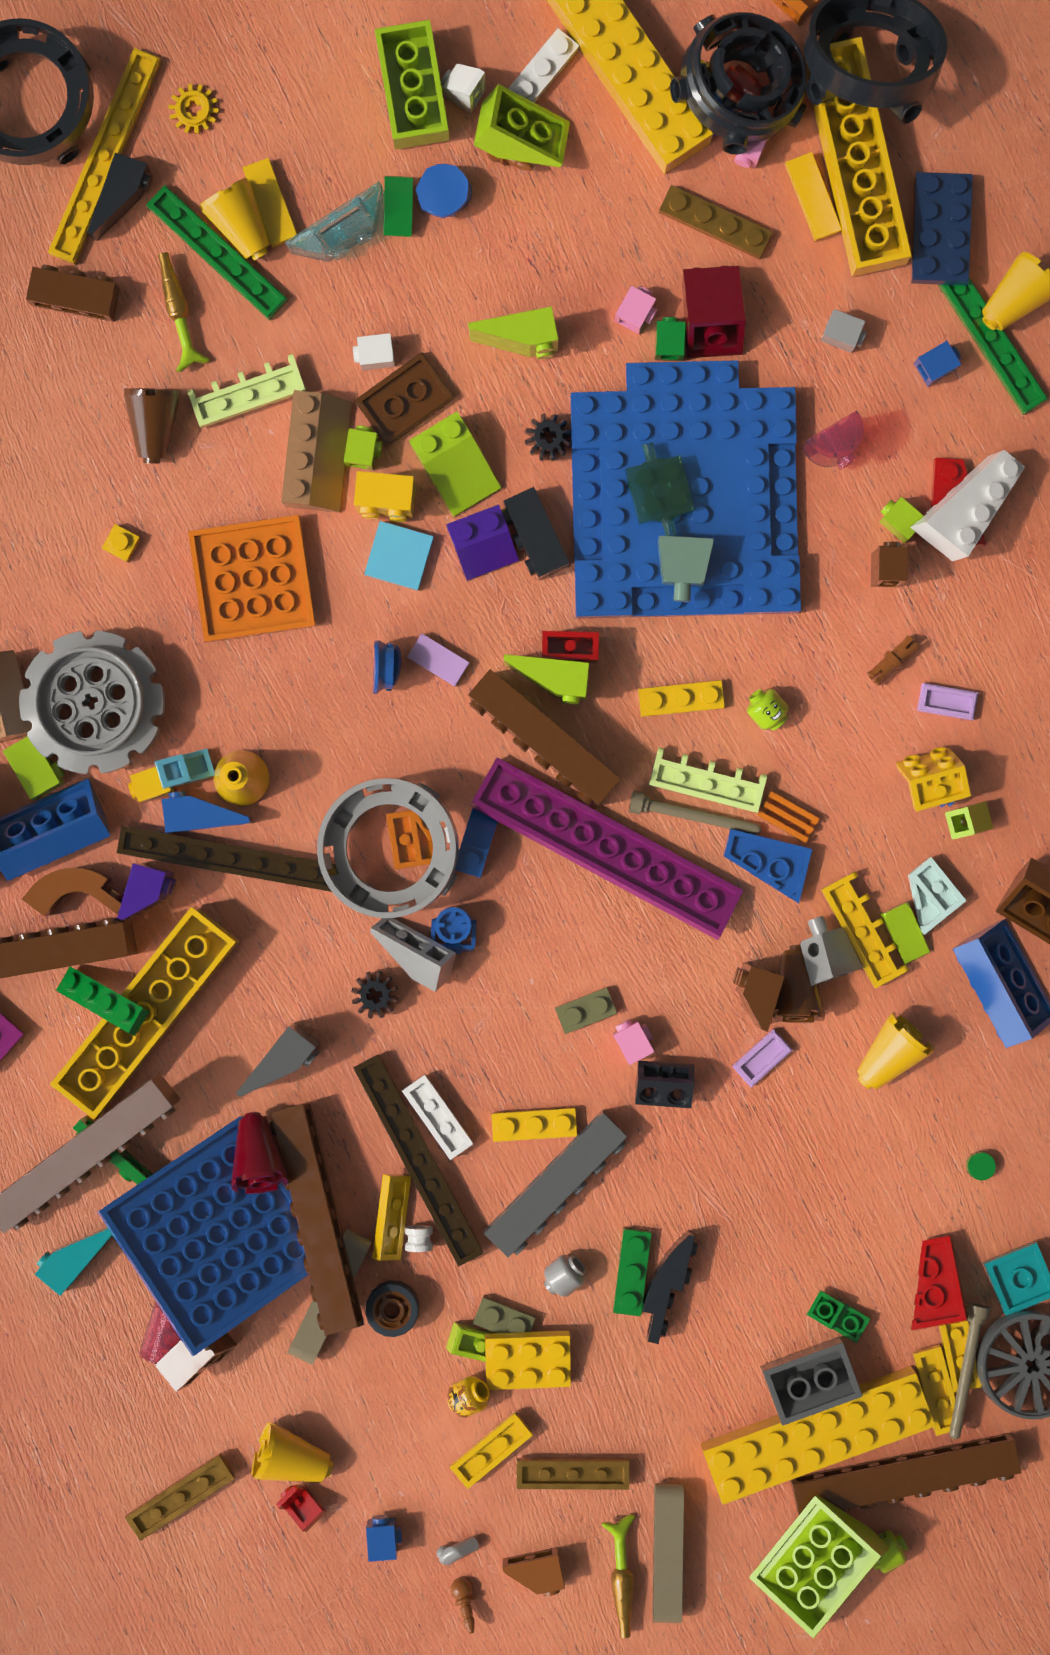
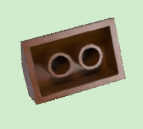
[995,857,1050,944]
[733,963,784,1032]

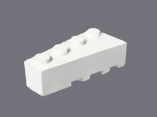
[910,450,1025,561]

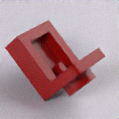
[276,1485,326,1532]

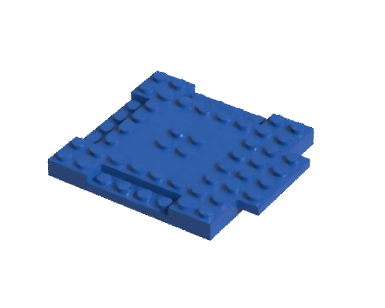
[570,360,801,619]

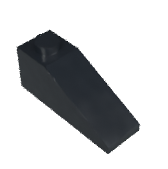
[87,153,153,241]

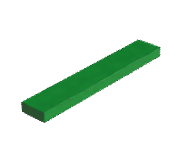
[146,185,288,320]
[938,278,1048,415]

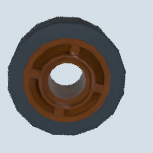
[365,1280,419,1337]

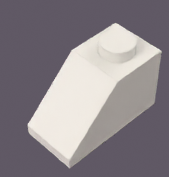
[441,64,486,114]

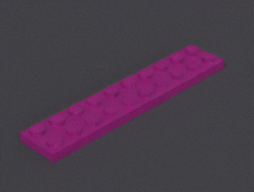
[470,757,743,940]

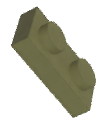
[555,987,617,1034]
[473,1296,535,1333]

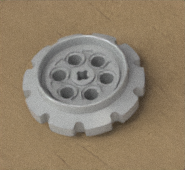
[19,631,165,774]

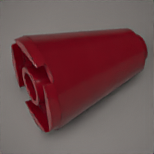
[231,1112,289,1194]

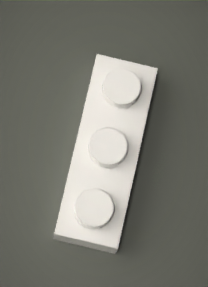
[508,28,579,103]
[402,1074,474,1160]

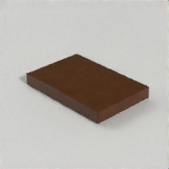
[354,352,455,447]

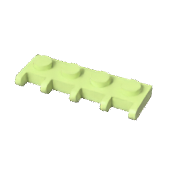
[187,354,306,428]
[649,747,767,813]

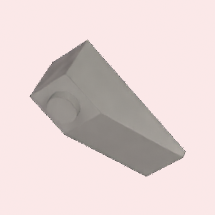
[370,918,456,992]

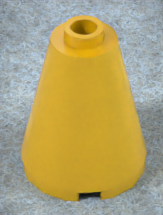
[200,177,270,261]
[982,252,1050,330]
[214,750,270,806]
[857,1012,934,1090]
[252,1423,333,1482]

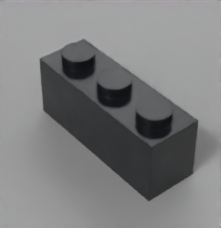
[501,487,569,580]

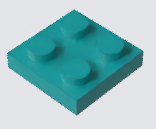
[983,1241,1050,1316]

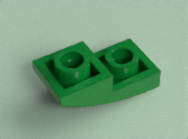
[383,175,413,237]
[806,1290,871,1343]

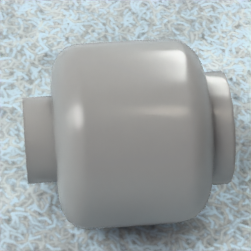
[544,1254,586,1297]

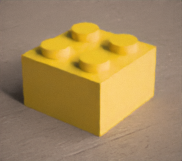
[354,471,416,522]

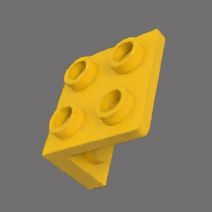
[896,747,971,812]

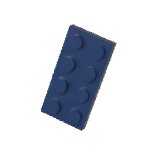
[911,172,973,286]

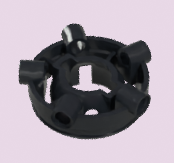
[670,12,807,155]

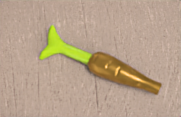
[158,252,210,372]
[602,1514,635,1638]

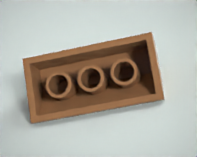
[281,390,352,513]

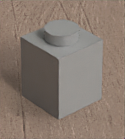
[820,309,867,353]

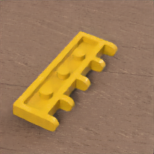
[821,871,909,989]

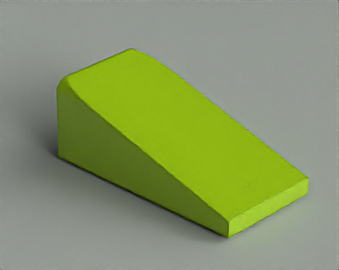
[880,902,930,964]
[446,1322,492,1362]

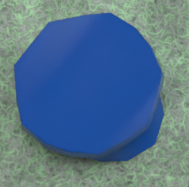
[416,164,472,219]
[373,640,402,694]

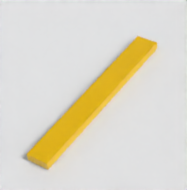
[48,47,161,265]

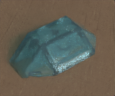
[285,181,383,262]

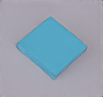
[364,521,434,591]

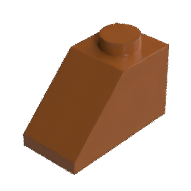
[502,1547,565,1596]

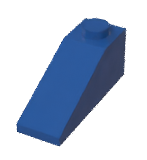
[456,789,498,878]
[162,791,253,833]

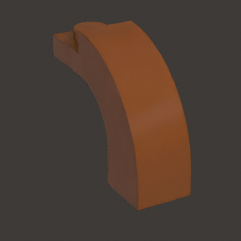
[22,868,124,916]

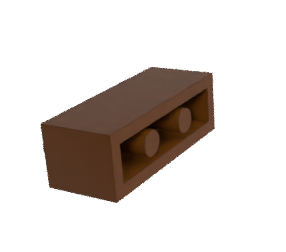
[26,265,120,322]

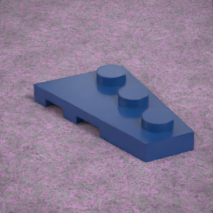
[723,829,812,904]

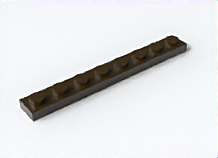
[117,826,339,892]
[353,1054,483,1267]

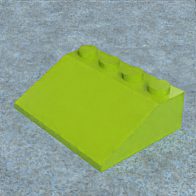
[749,1495,890,1638]

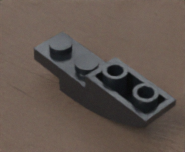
[642,1231,698,1344]

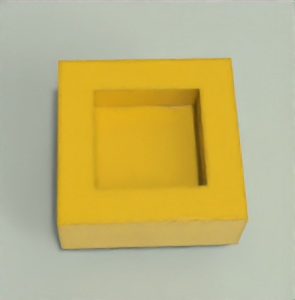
[102,524,141,563]

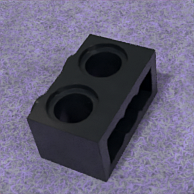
[635,1060,695,1108]

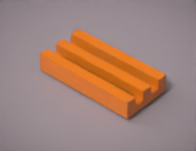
[756,791,820,843]

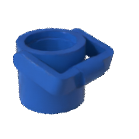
[431,906,477,954]

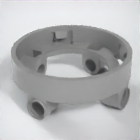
[317,778,459,918]

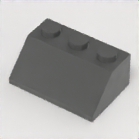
[760,1337,863,1426]

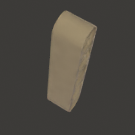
[287,1229,372,1365]
[653,1483,684,1623]

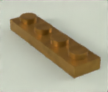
[659,185,772,260]
[125,1453,236,1541]
[516,1458,629,1490]

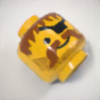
[447,1376,490,1418]

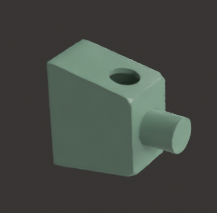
[658,536,713,602]

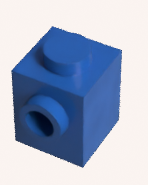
[366,1515,402,1562]

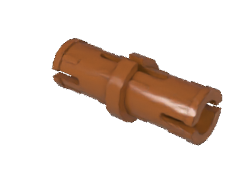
[867,635,920,686]

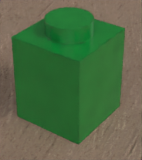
[654,317,685,361]

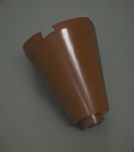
[123,388,180,464]
[772,945,825,1023]

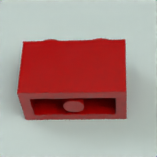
[542,631,599,663]

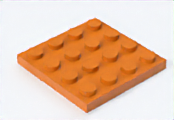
[188,515,316,643]

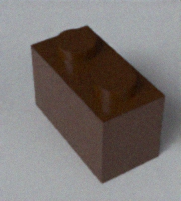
[871,542,908,588]

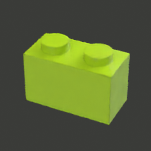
[3,736,65,800]

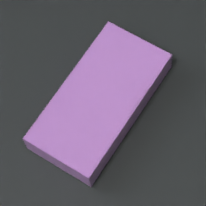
[407,633,469,687]
[917,683,978,721]
[732,1029,792,1087]

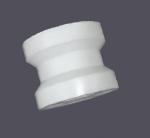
[405,1225,433,1252]

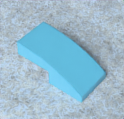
[155,748,215,789]

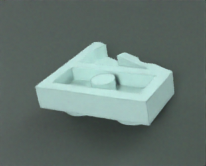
[908,857,966,935]

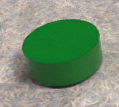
[966,1151,996,1181]

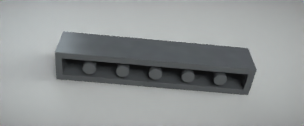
[484,1110,627,1257]

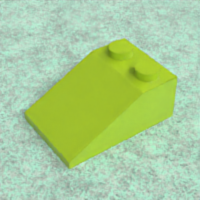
[474,84,570,168]
[468,306,558,360]
[409,412,501,517]
[503,654,589,705]

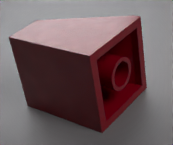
[682,266,746,358]

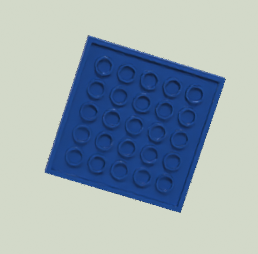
[97,1116,309,1356]

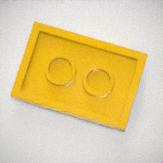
[485,1331,571,1390]

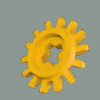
[168,84,219,134]

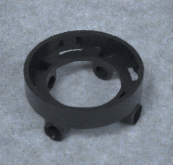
[804,0,948,124]
[0,18,94,165]

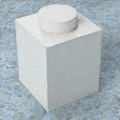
[353,333,395,371]

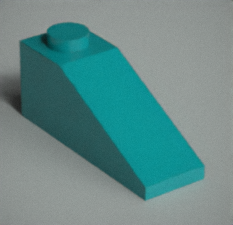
[34,1227,113,1296]

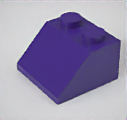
[446,505,519,581]
[117,863,176,920]

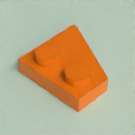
[385,810,433,870]

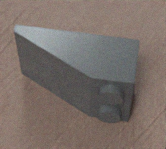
[236,1022,320,1097]

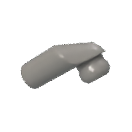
[436,1536,479,1565]

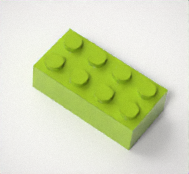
[375,20,450,150]

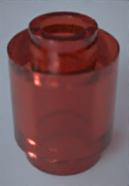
[726,63,763,100]

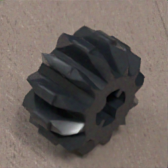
[525,414,572,462]
[351,971,399,1019]

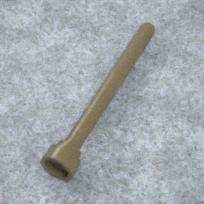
[629,790,762,835]
[949,1302,990,1439]

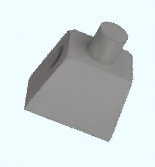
[800,916,863,986]

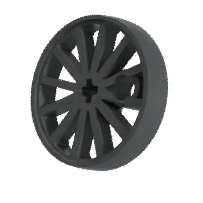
[976,1309,1050,1419]

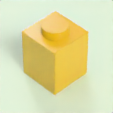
[128,767,174,803]

